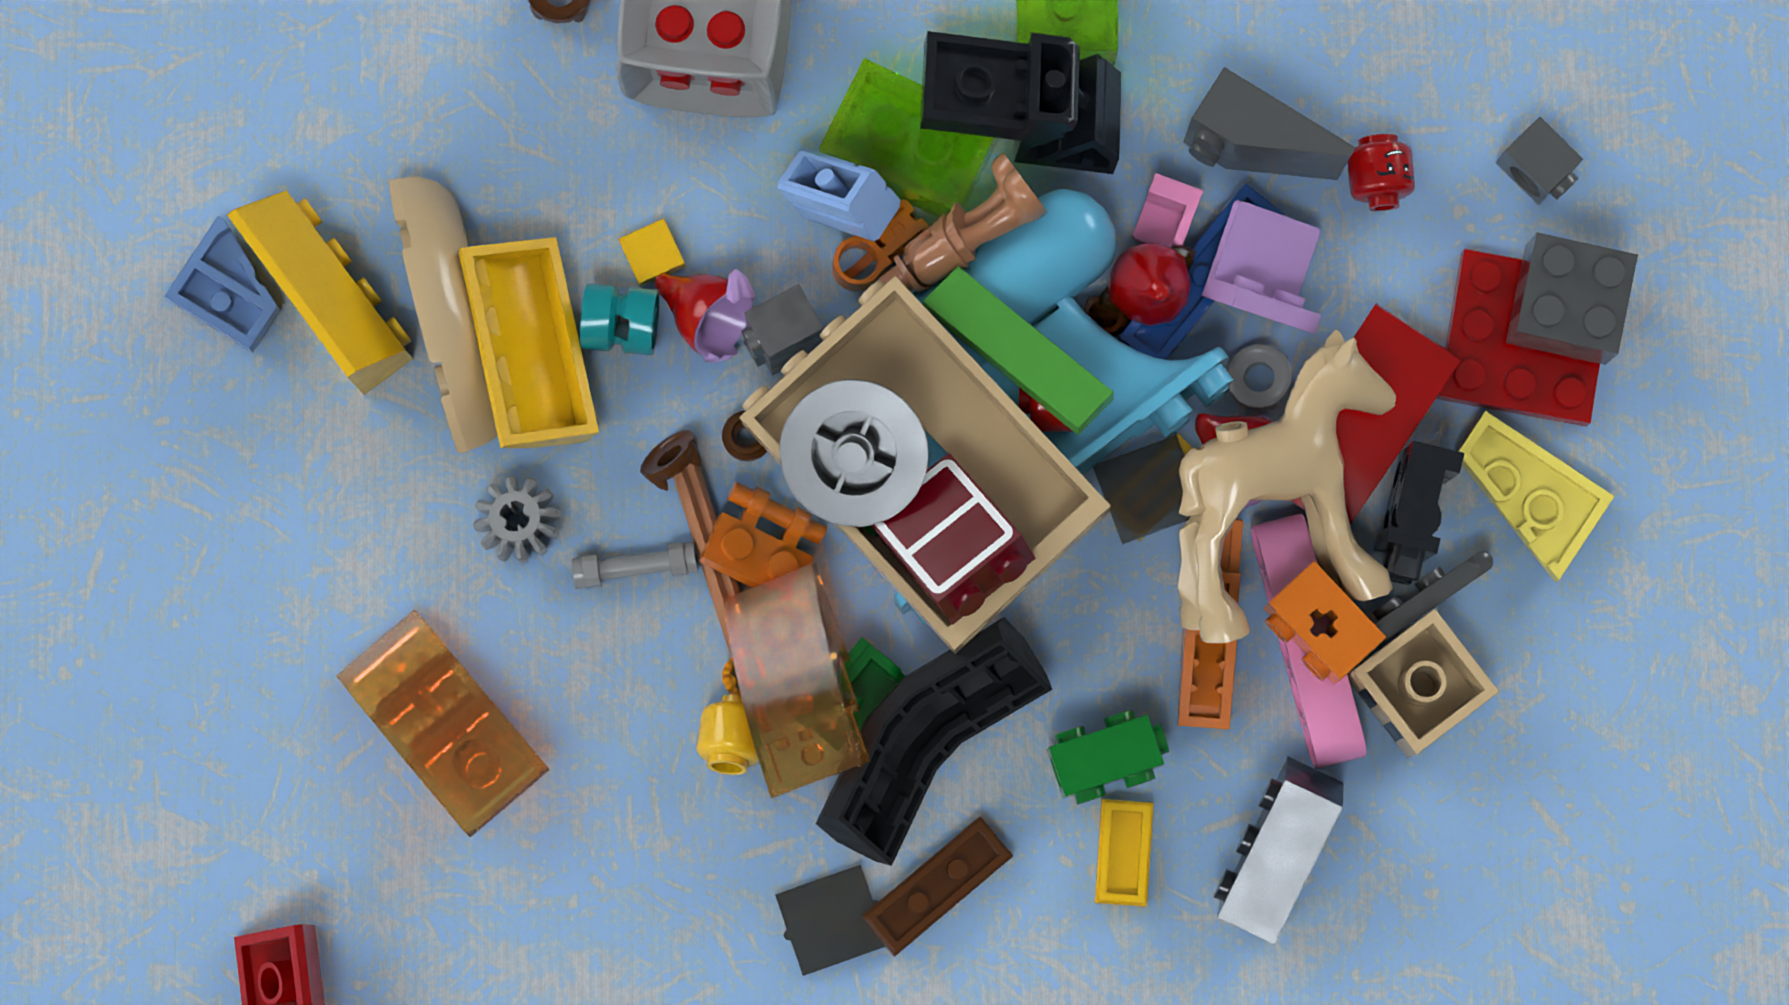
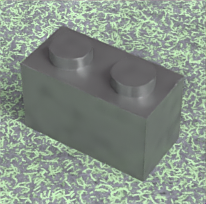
[741,284,824,376]

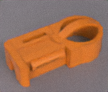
[832,199,929,292]

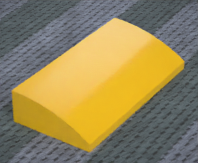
[458,237,599,449]

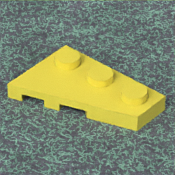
[1458,411,1615,582]

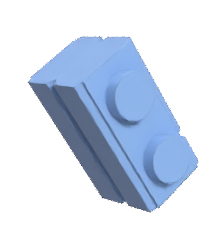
[777,148,901,242]

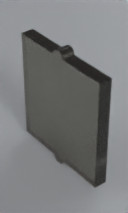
[1093,435,1190,545]
[775,865,885,976]

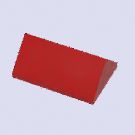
[234,924,325,1005]

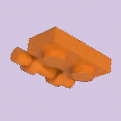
[698,482,827,606]

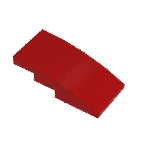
[1290,303,1462,525]

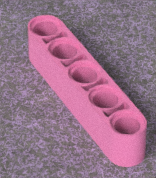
[1251,513,1367,769]

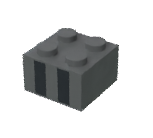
[1506,232,1638,365]

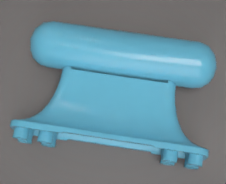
[894,189,1234,624]

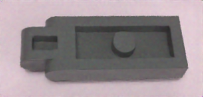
[1372,551,1493,646]

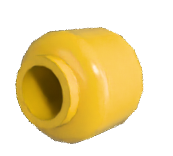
[696,694,767,775]

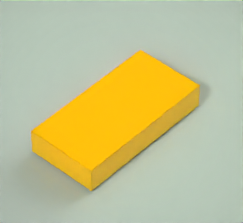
[1094,799,1154,907]

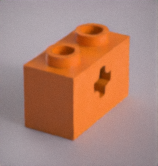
[1263,561,1386,684]

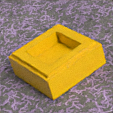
[618,218,686,287]

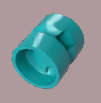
[580,283,659,355]

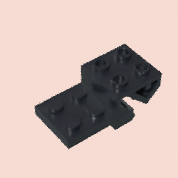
[920,31,1121,174]

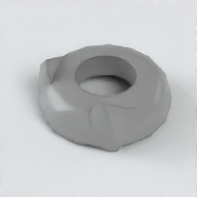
[1227,344,1292,409]

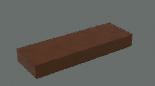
[861,816,1013,957]

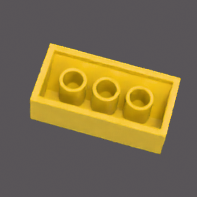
[227,190,413,395]

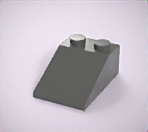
[1183,67,1356,180]

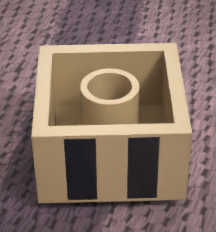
[1347,609,1499,758]

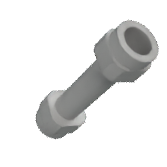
[572,542,698,589]

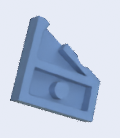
[164,216,280,353]

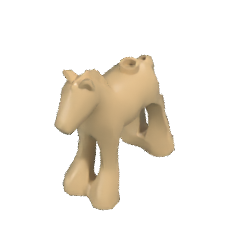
[1178,330,1396,643]

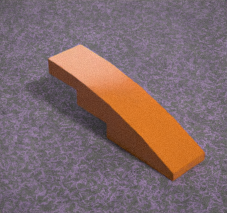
[1177,518,1243,730]

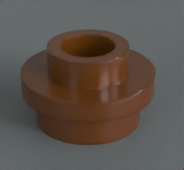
[722,410,768,462]

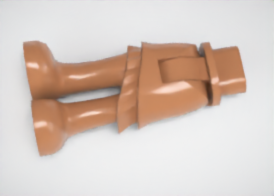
[879,152,1048,293]

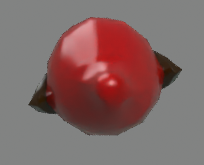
[1099,242,1196,326]

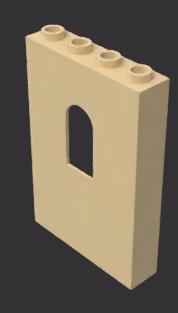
[739,276,1111,654]

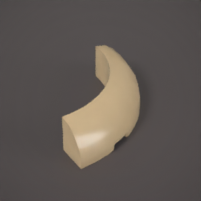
[388,176,498,454]

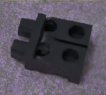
[1374,441,1464,586]

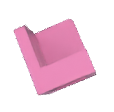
[1132,173,1203,248]

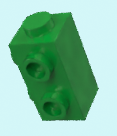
[1047,710,1169,805]

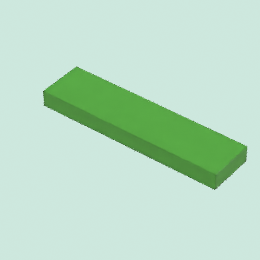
[923,266,1114,435]

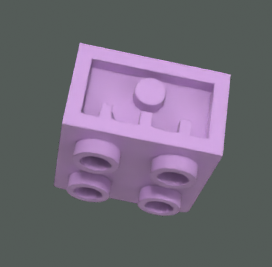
[1202,200,1321,334]

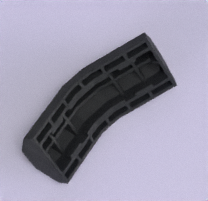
[815,617,1053,866]

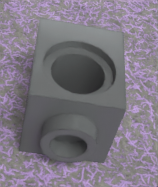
[1496,117,1583,205]

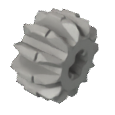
[473,476,561,564]

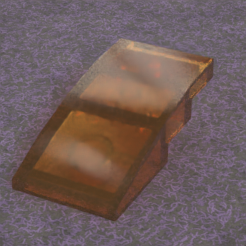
[723,563,870,798]
[336,610,550,838]

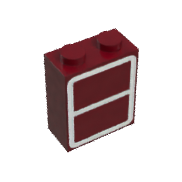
[871,453,1036,625]

